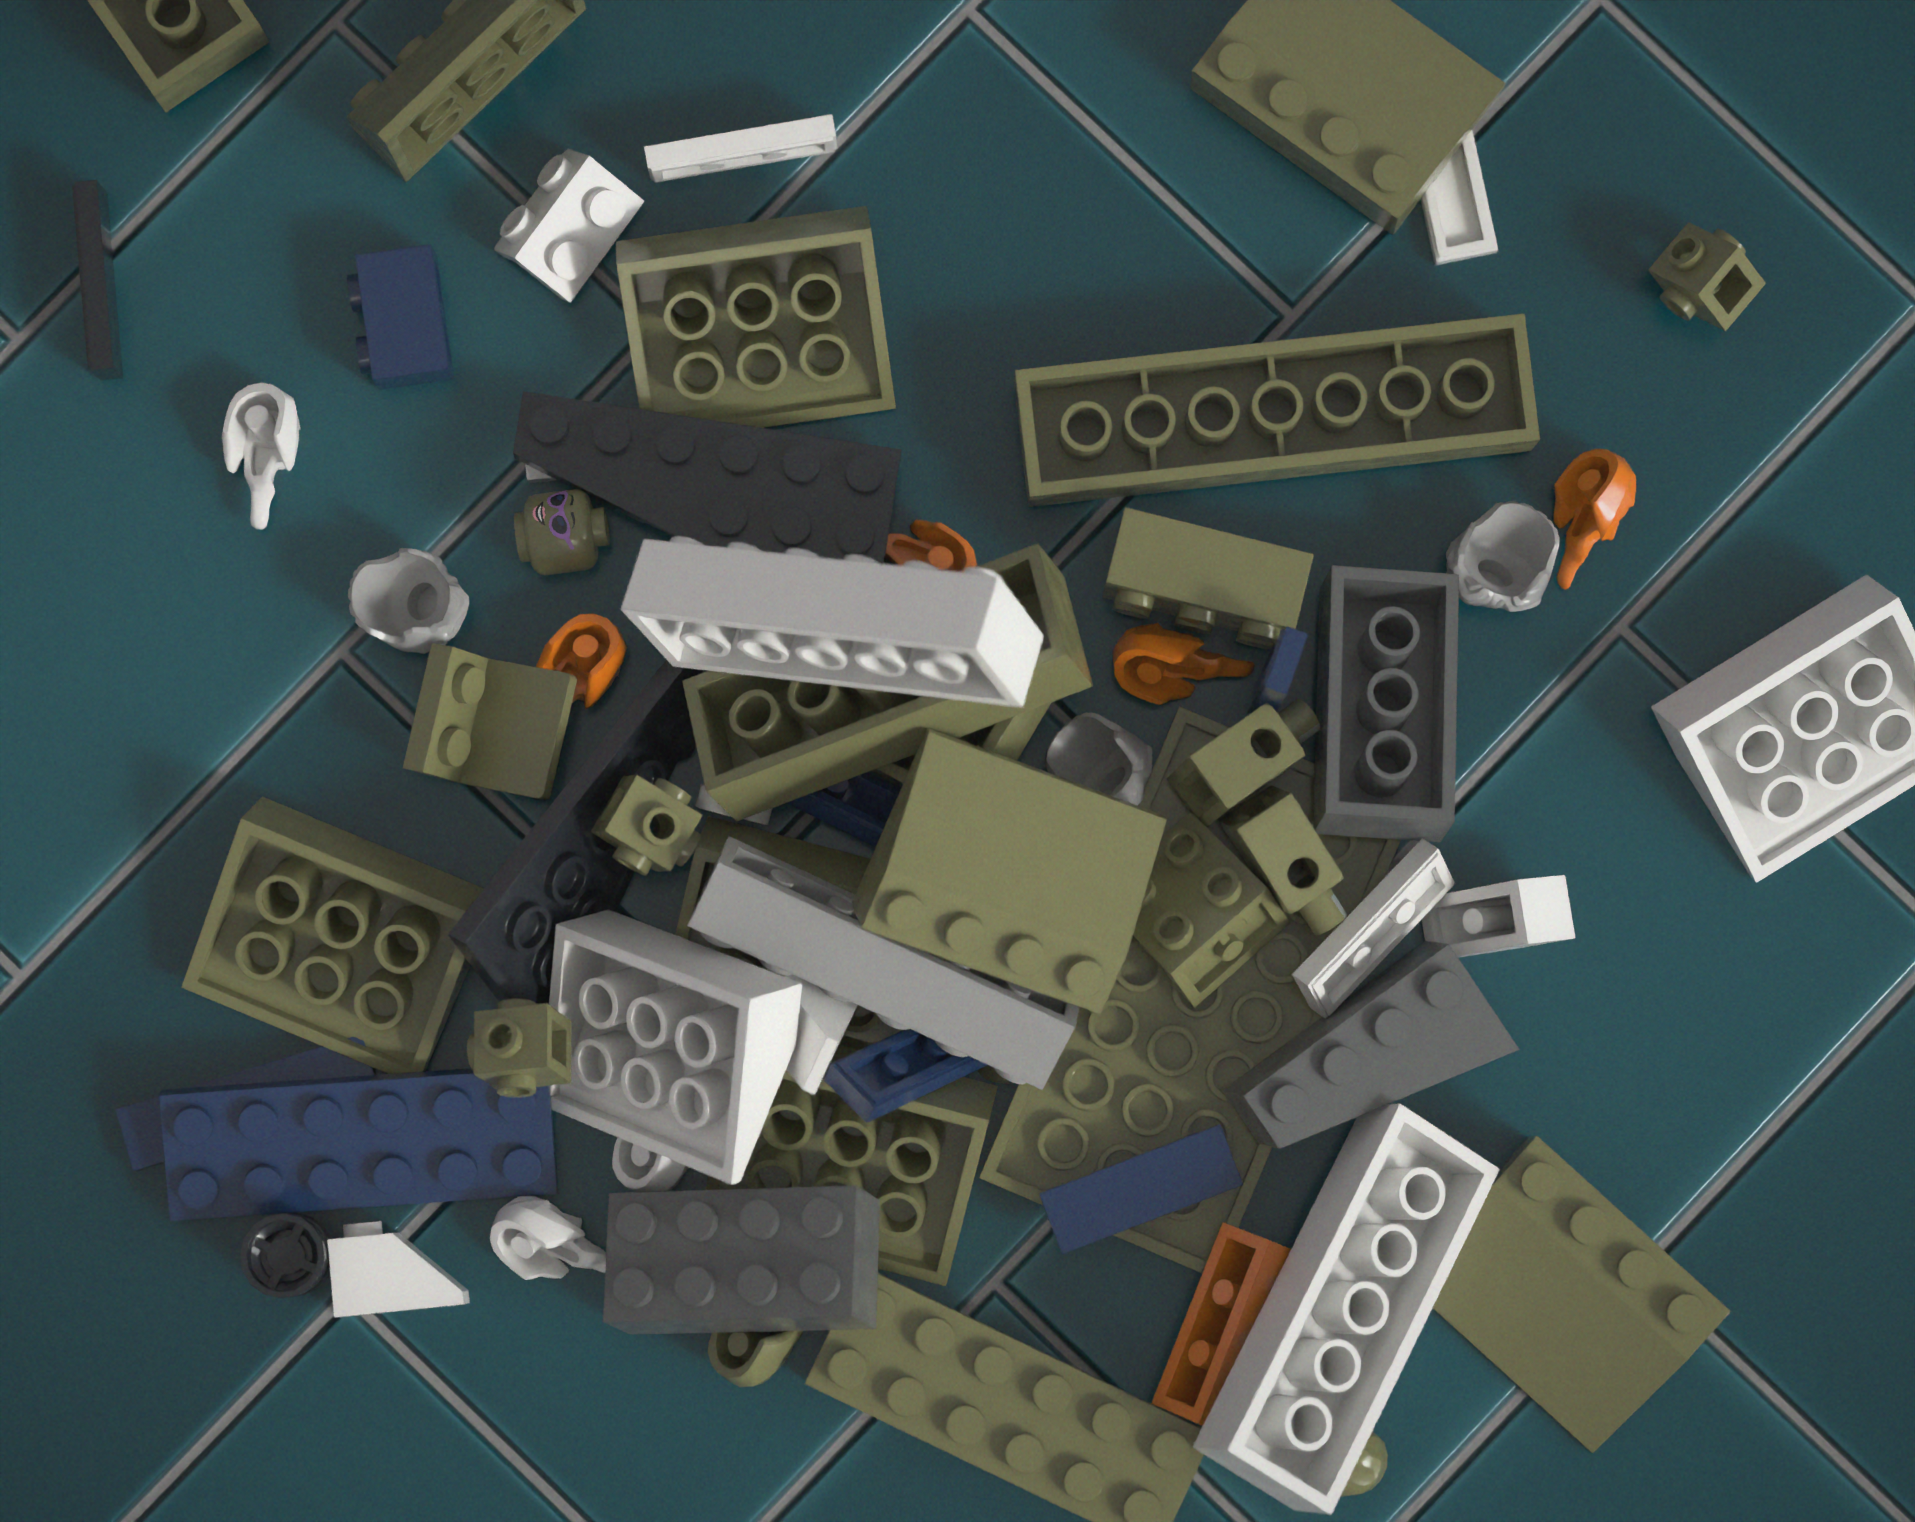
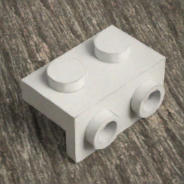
[494,149,644,303]

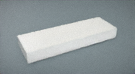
[644,114,837,183]
[1292,838,1455,1019]

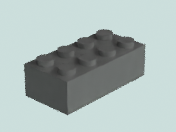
[1313,565,1459,842]
[603,1186,880,1335]

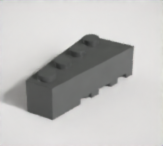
[1222,941,1520,1149]

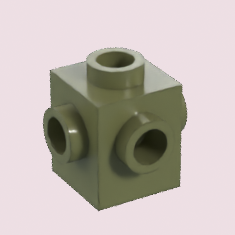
[1648,222,1766,331]
[591,775,703,876]
[467,999,571,1097]

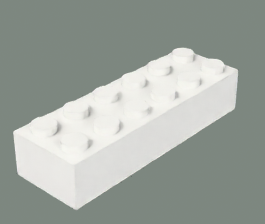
[621,536,1044,707]
[1193,1104,1500,1515]

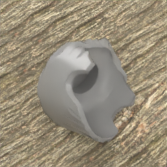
[1446,501,1560,612]
[348,548,469,654]
[1045,712,1153,805]

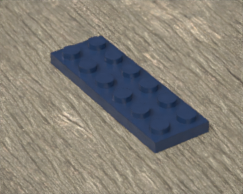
[159,1068,558,1221]

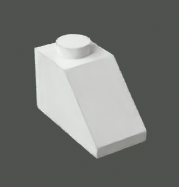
[1422,875,1575,958]
[784,974,858,1095]
[327,1221,470,1317]

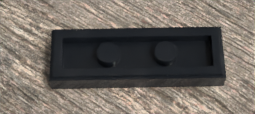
[72,180,123,380]

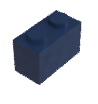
[347,244,455,390]

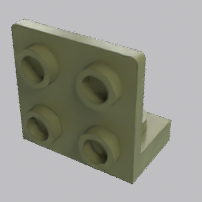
[403,643,577,800]
[1133,813,1291,1008]

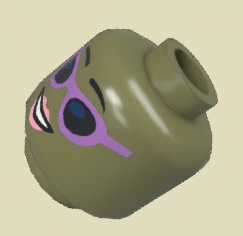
[514,489,610,575]

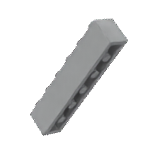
[688,836,1079,1090]

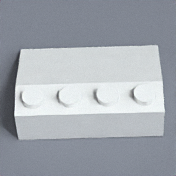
[1651,575,1915,883]
[549,910,802,1185]

